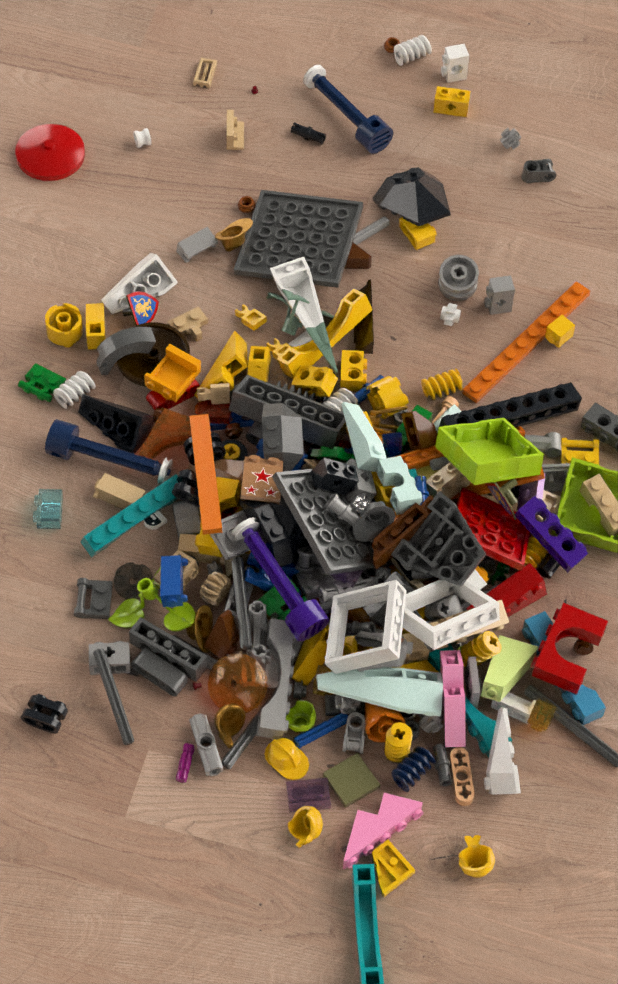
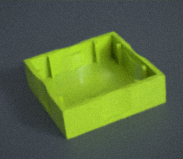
[435,418,544,485]
[551,457,618,553]

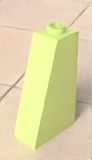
[481,635,538,702]

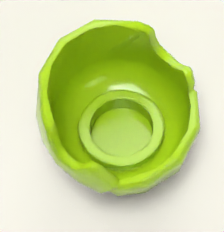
[286,700,316,733]

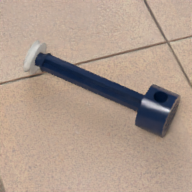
[303,65,394,154]
[45,419,173,484]

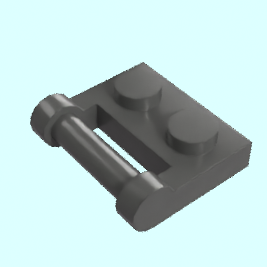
[74,578,113,619]

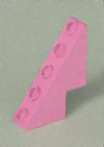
[440,650,466,747]
[343,793,424,869]

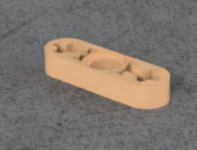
[449,747,474,806]

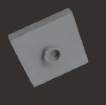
[465,657,481,709]

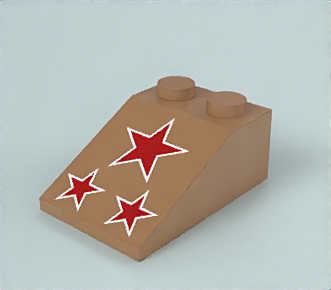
[240,455,283,503]

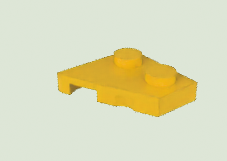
[371,839,415,897]

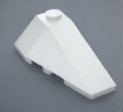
[101,253,178,314]
[484,707,521,795]

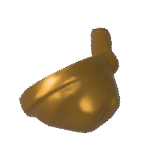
[214,703,246,749]

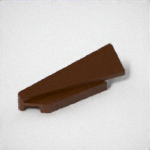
[373,495,434,569]

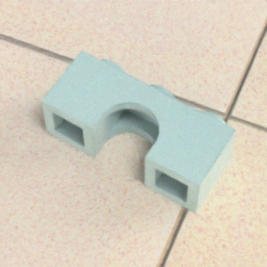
[377,456,423,515]

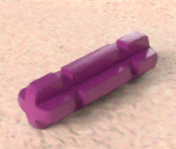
[176,743,195,783]

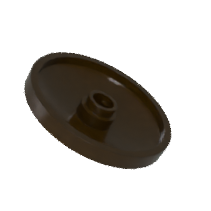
[117,322,190,387]

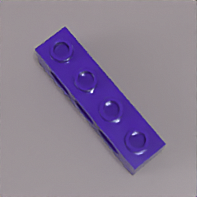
[515,496,588,573]

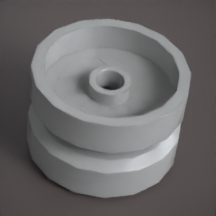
[438,255,479,301]

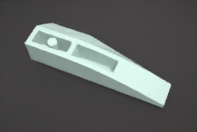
[316,667,443,716]

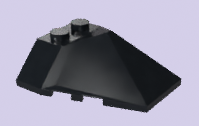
[373,167,451,226]
[239,495,310,568]

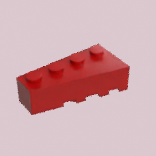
[466,563,547,631]

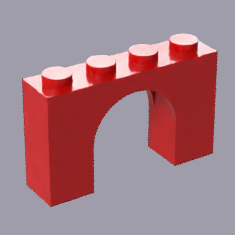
[531,603,608,695]

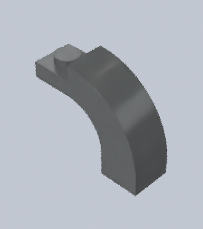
[96,327,156,375]

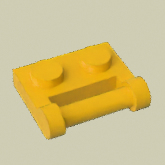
[560,437,599,465]

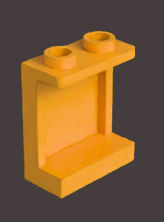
[144,344,201,402]

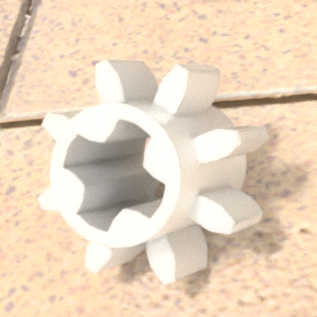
[440,303,461,326]

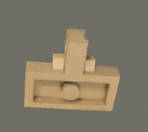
[167,306,208,342]

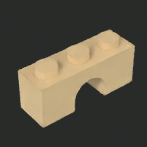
[579,474,618,537]

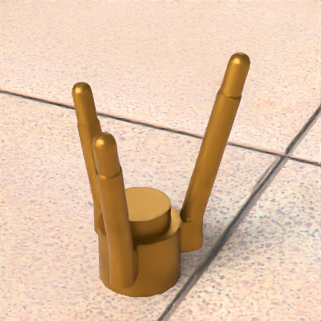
[368,406,408,436]

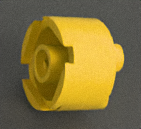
[45,303,83,348]
[367,376,409,419]

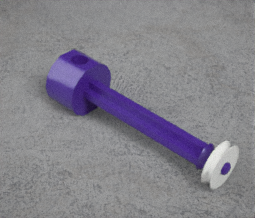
[231,517,330,642]

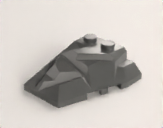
[391,491,486,587]

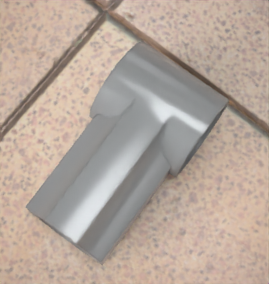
[524,432,561,457]

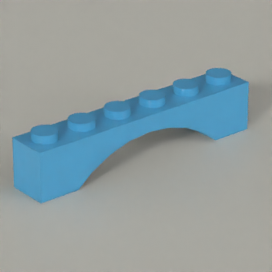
[522,611,606,725]

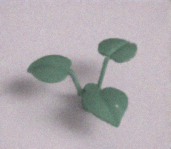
[266,289,334,336]

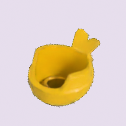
[288,806,323,848]
[458,835,495,878]

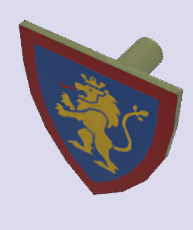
[485,479,518,520]

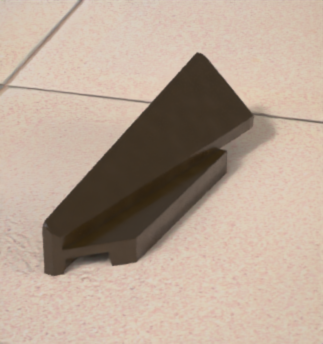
[354,279,374,354]

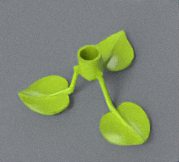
[108,567,195,632]

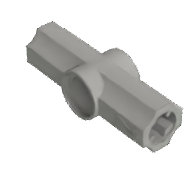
[189,713,224,776]

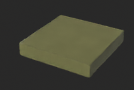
[323,753,380,808]

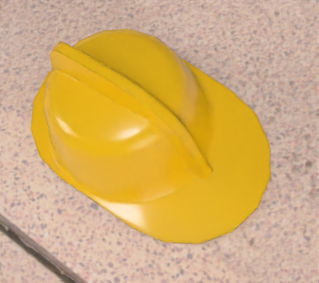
[264,738,309,780]

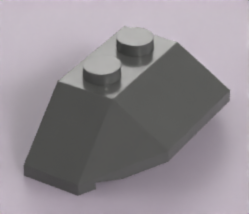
[262,403,304,472]

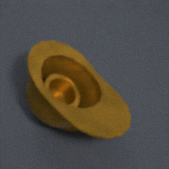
[215,218,253,252]
[186,605,213,653]

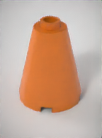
[365,702,405,743]

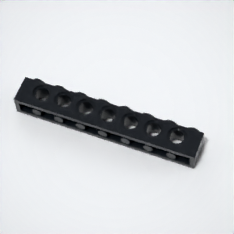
[439,382,582,428]

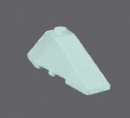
[341,402,386,472]

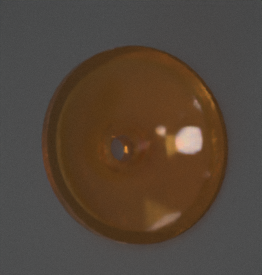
[208,653,267,714]

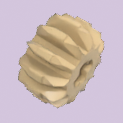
[200,571,231,606]

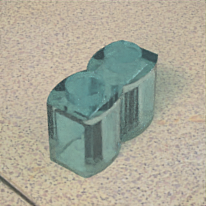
[33,489,63,529]

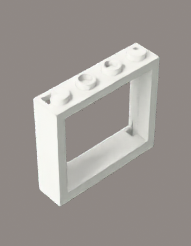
[403,579,500,650]
[325,580,406,674]

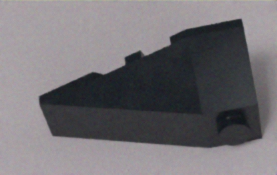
[78,394,155,453]

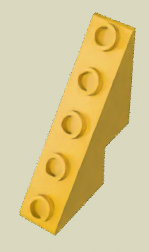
[195,331,248,408]

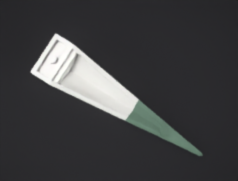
[270,257,338,374]

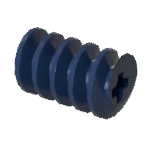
[391,746,436,792]

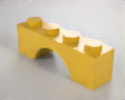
[195,477,241,557]

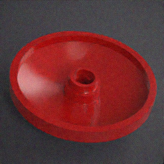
[15,124,85,181]

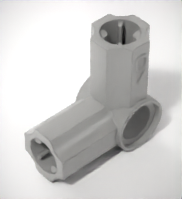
[249,601,267,650]

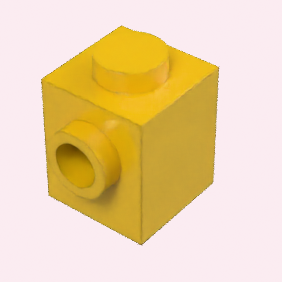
[545,315,575,348]

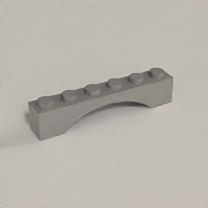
[256,618,296,739]

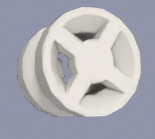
[133,128,151,148]

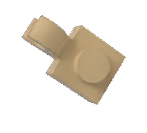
[197,383,230,404]

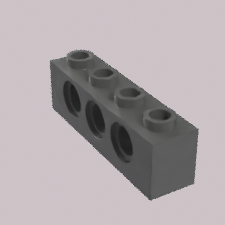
[581,402,618,452]
[129,617,208,682]

